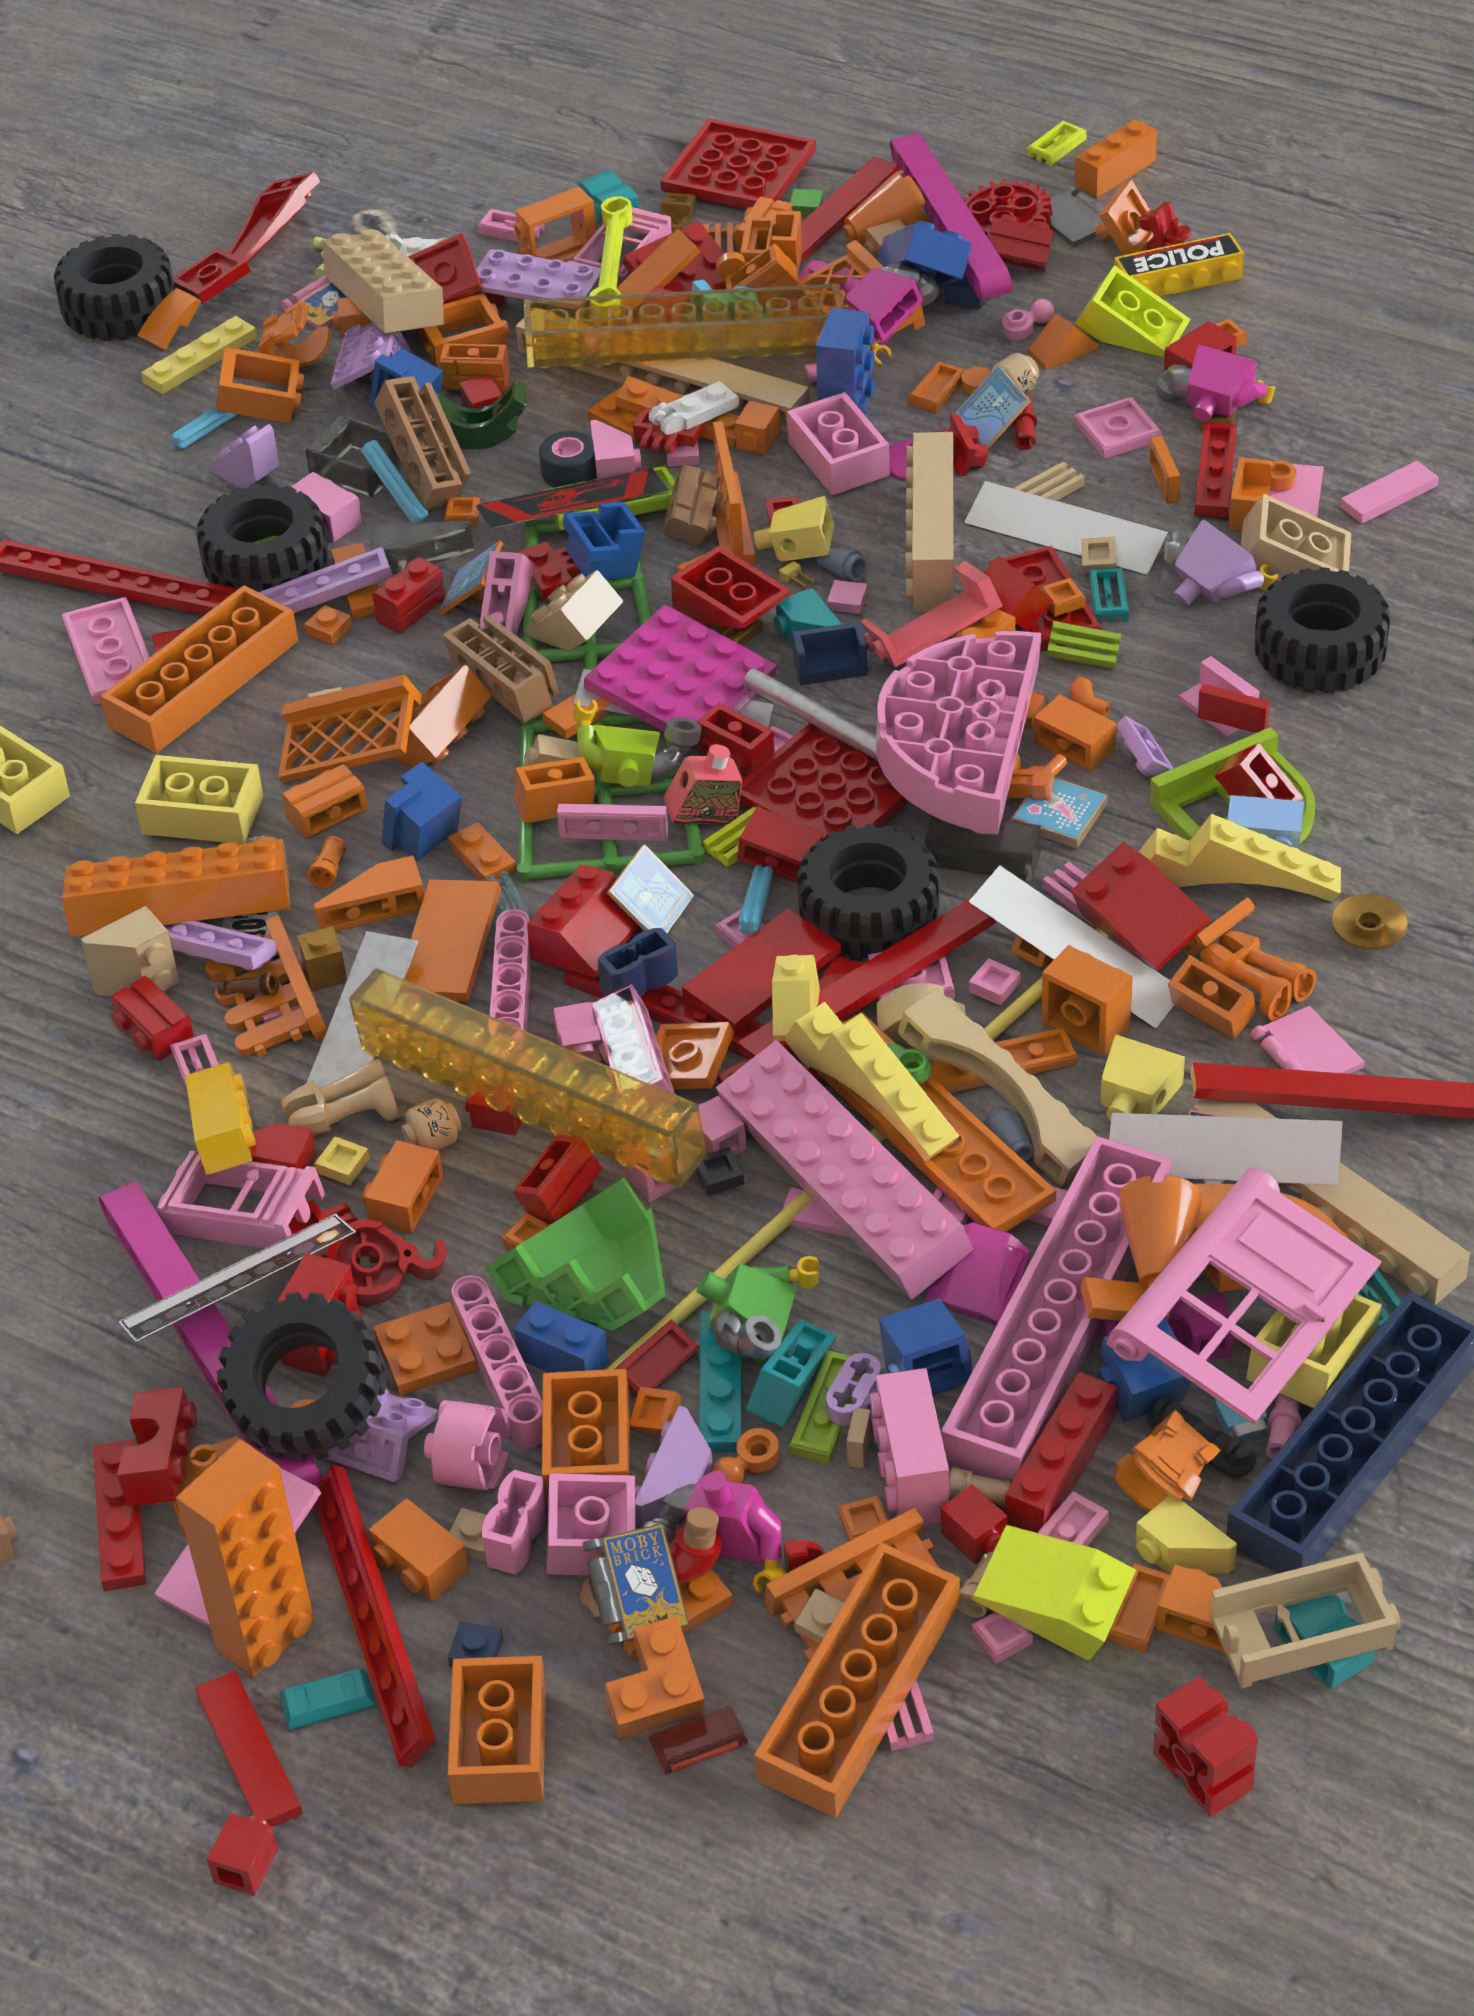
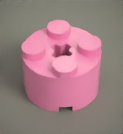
[424,1400,511,1491]

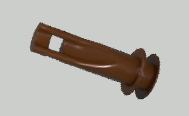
[217,971,279,996]

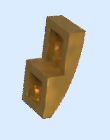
[660,193,696,233]

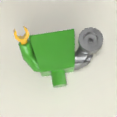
[696,1256,820,1364]

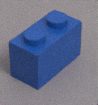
[514,1301,609,1373]

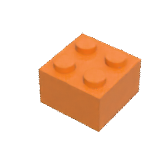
[1041,945,1133,1057]

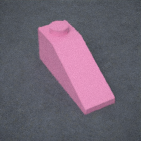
[480,551,534,635]

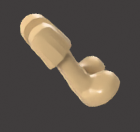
[281,1058,400,1136]

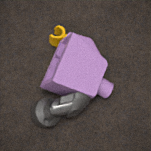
[1164,519,1279,606]

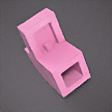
[553,1002,602,1068]

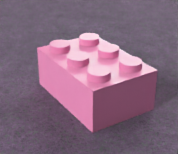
[787,392,890,495]
[870,1368,949,1525]

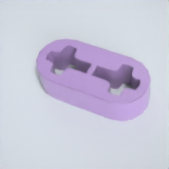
[826,1353,881,1426]

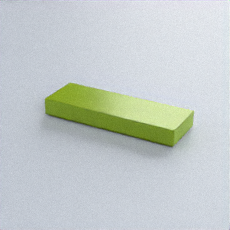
[789,1350,866,1464]

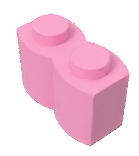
[482,1470,547,1575]

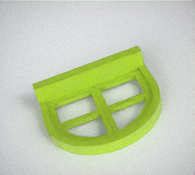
[1149,727,1315,844]

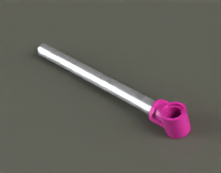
[744,668,878,761]

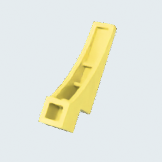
[1139,814,1341,903]
[784,1002,959,1162]

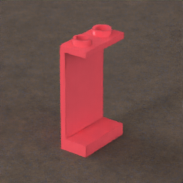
[860,561,1002,667]

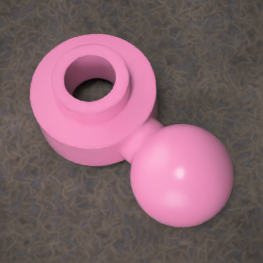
[1002,299,1054,341]

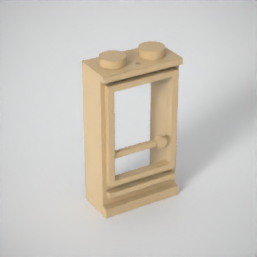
[1209,1552,1400,1689]

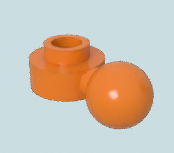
[711,1428,780,1483]

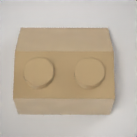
[81,906,180,996]

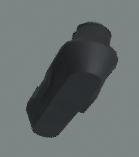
[1147,1396,1256,1478]

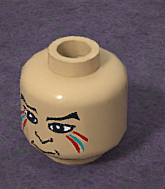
[992,353,1039,394]
[401,1098,462,1151]

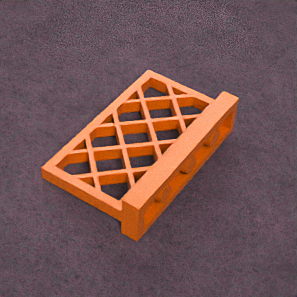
[796,240,926,343]
[712,421,756,565]
[278,674,422,783]

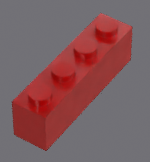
[1005,1372,1117,1533]

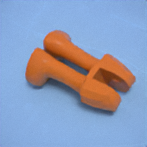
[1200,930,1317,1022]

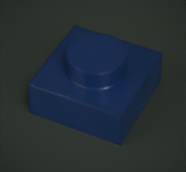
[448,1621,504,1667]

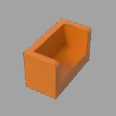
[1228,457,1272,531]

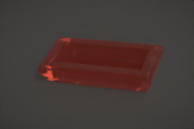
[649,1706,748,1775]

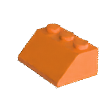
[381,664,492,767]

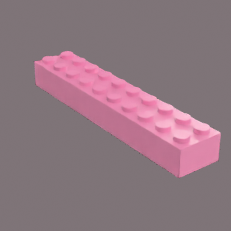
[941,1136,1172,1485]

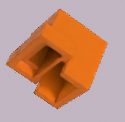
[740,211,802,274]

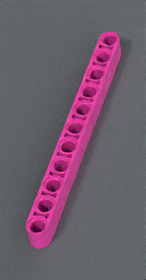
[890,133,1012,301]
[98,1180,321,1485]

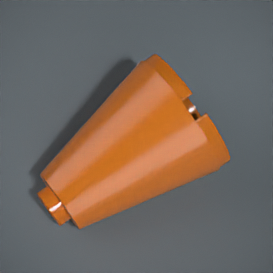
[843,170,930,245]
[1119,1176,1201,1290]

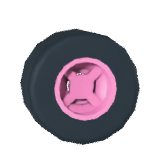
[539,431,597,488]

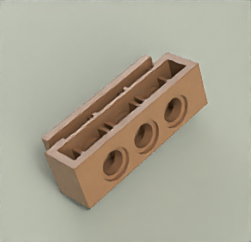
[374,376,471,510]
[442,615,560,723]

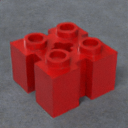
[1153,1676,1258,1817]

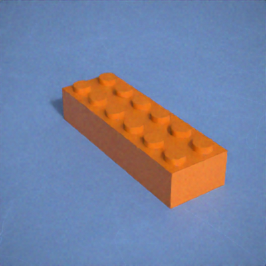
[100,585,299,754]
[62,837,290,937]
[176,1439,315,1678]
[754,1542,960,1819]

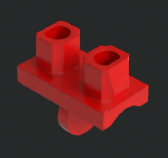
[1139,202,1192,250]
[938,414,989,476]

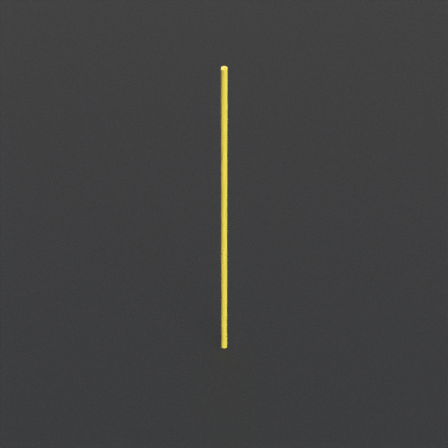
[605,927,1109,1370]

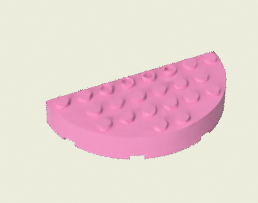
[876,631,1041,835]

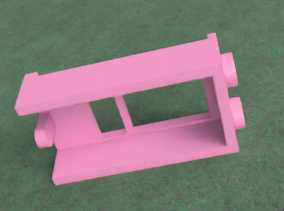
[567,207,672,289]
[157,1150,325,1248]

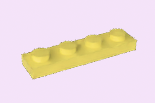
[141,316,257,395]

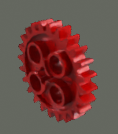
[961,179,1053,238]

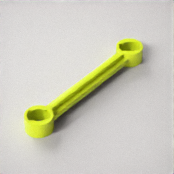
[589,197,633,320]

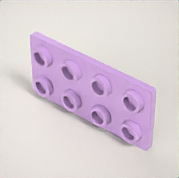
[477,249,601,309]
[330,321,413,389]

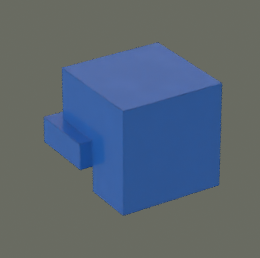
[369,348,443,419]
[562,502,645,579]
[381,762,462,861]
[879,1298,973,1395]
[1097,1317,1191,1423]

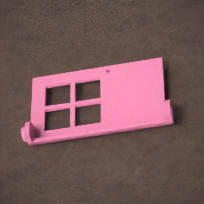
[1106,1167,1382,1424]

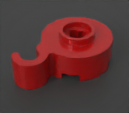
[327,1219,447,1306]

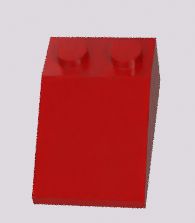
[671,545,791,629]
[1071,841,1210,972]

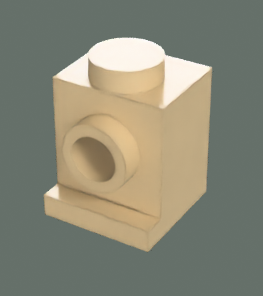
[524,734,579,766]

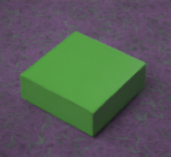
[790,189,823,216]

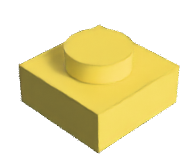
[315,1136,370,1185]

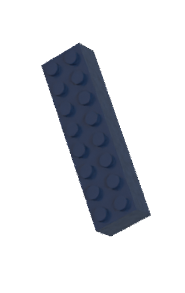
[1226,1292,1474,1573]

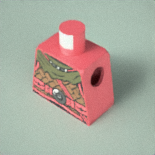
[663,744,742,824]

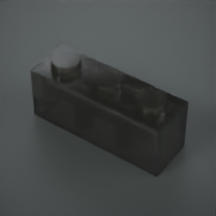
[924,815,1041,881]

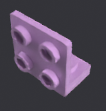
[324,1389,438,1482]

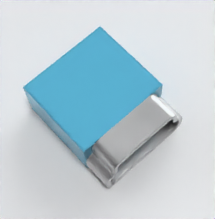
[1214,1398,1270,1445]

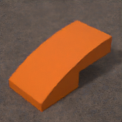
[137,288,201,351]

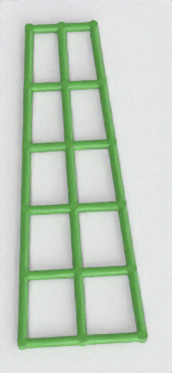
[517,519,705,883]

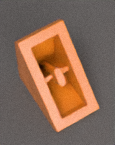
[1028,313,1099,370]

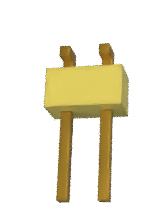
[777,561,815,589]

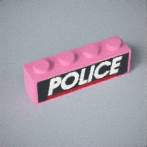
[592,984,678,1124]

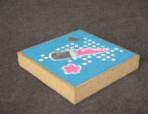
[1011,777,1108,849]

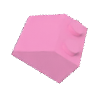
[546,1473,635,1576]

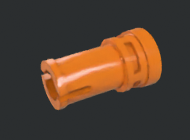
[307,836,346,888]

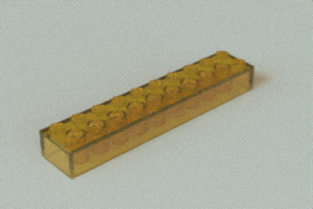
[523,283,843,368]
[349,968,706,1188]

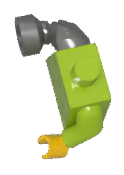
[572,699,701,787]

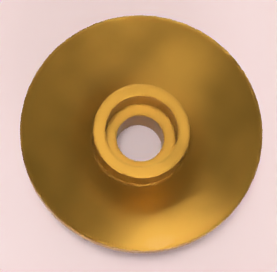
[1332,894,1408,950]

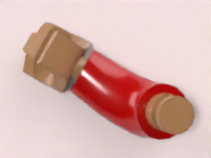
[579,1507,722,1619]

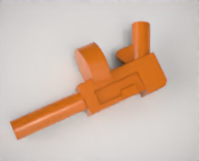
[1007,754,1067,800]

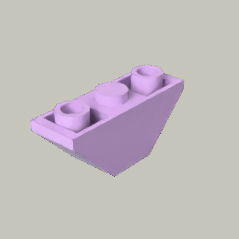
[209,424,280,489]
[635,1406,713,1529]

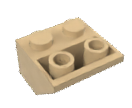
[524,570,623,651]

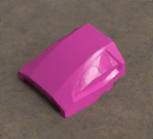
[925,1223,1030,1328]

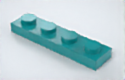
[699,1311,742,1453]

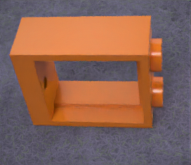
[514,187,596,262]
[416,293,510,370]
[215,347,304,424]

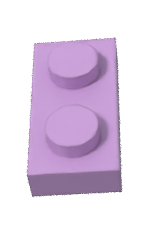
[1117,716,1174,778]

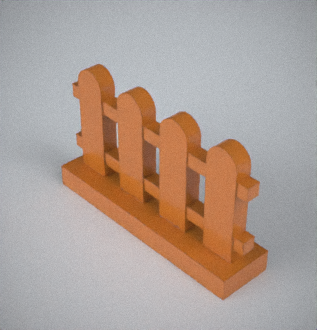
[205,915,328,1057]
[764,1507,953,1664]

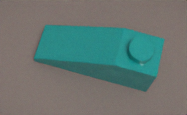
[746,1319,837,1427]

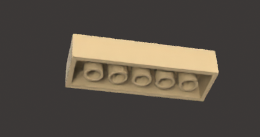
[322,229,444,333]
[906,432,954,613]

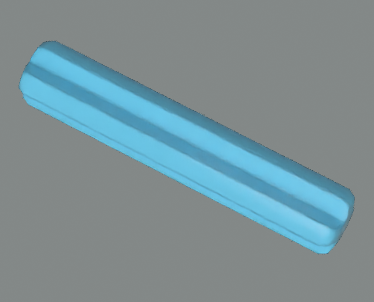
[171,407,238,450]
[362,440,428,524]
[738,864,773,934]

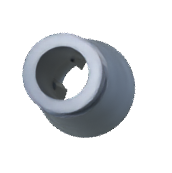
[817,548,868,582]
[984,1107,1034,1161]

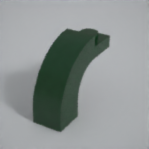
[436,379,527,450]

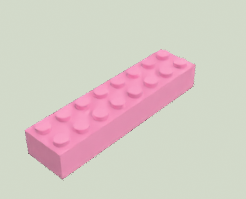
[716,1040,974,1300]

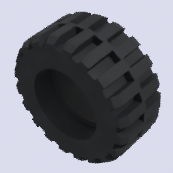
[54,234,175,341]
[196,483,328,593]
[1254,567,1390,693]
[797,824,939,961]
[217,1292,386,1462]

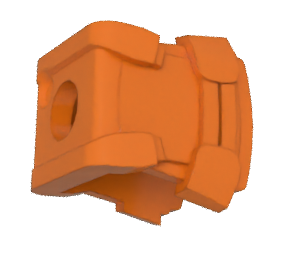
[258,300,331,370]
[1114,1410,1220,1512]

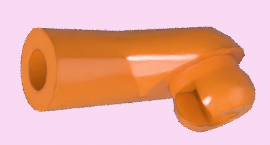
[1070,677,1111,717]

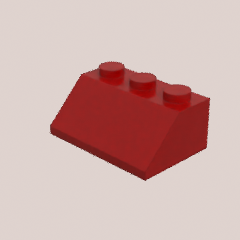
[527,864,640,977]

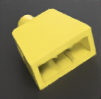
[754,496,835,562]
[1100,1035,1185,1121]

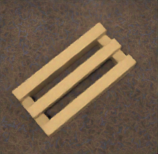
[1013,461,1085,501]

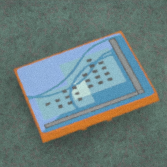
[438,540,503,615]

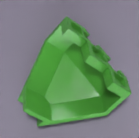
[485,1177,666,1331]

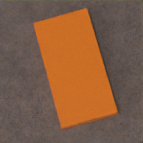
[399,880,501,1001]

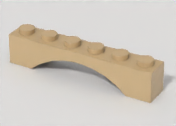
[897,988,1096,1189]

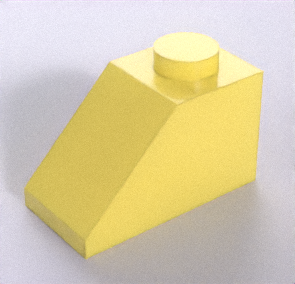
[772,955,820,1041]
[1135,1496,1237,1574]

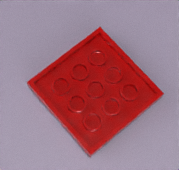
[660,118,816,209]
[739,723,909,841]

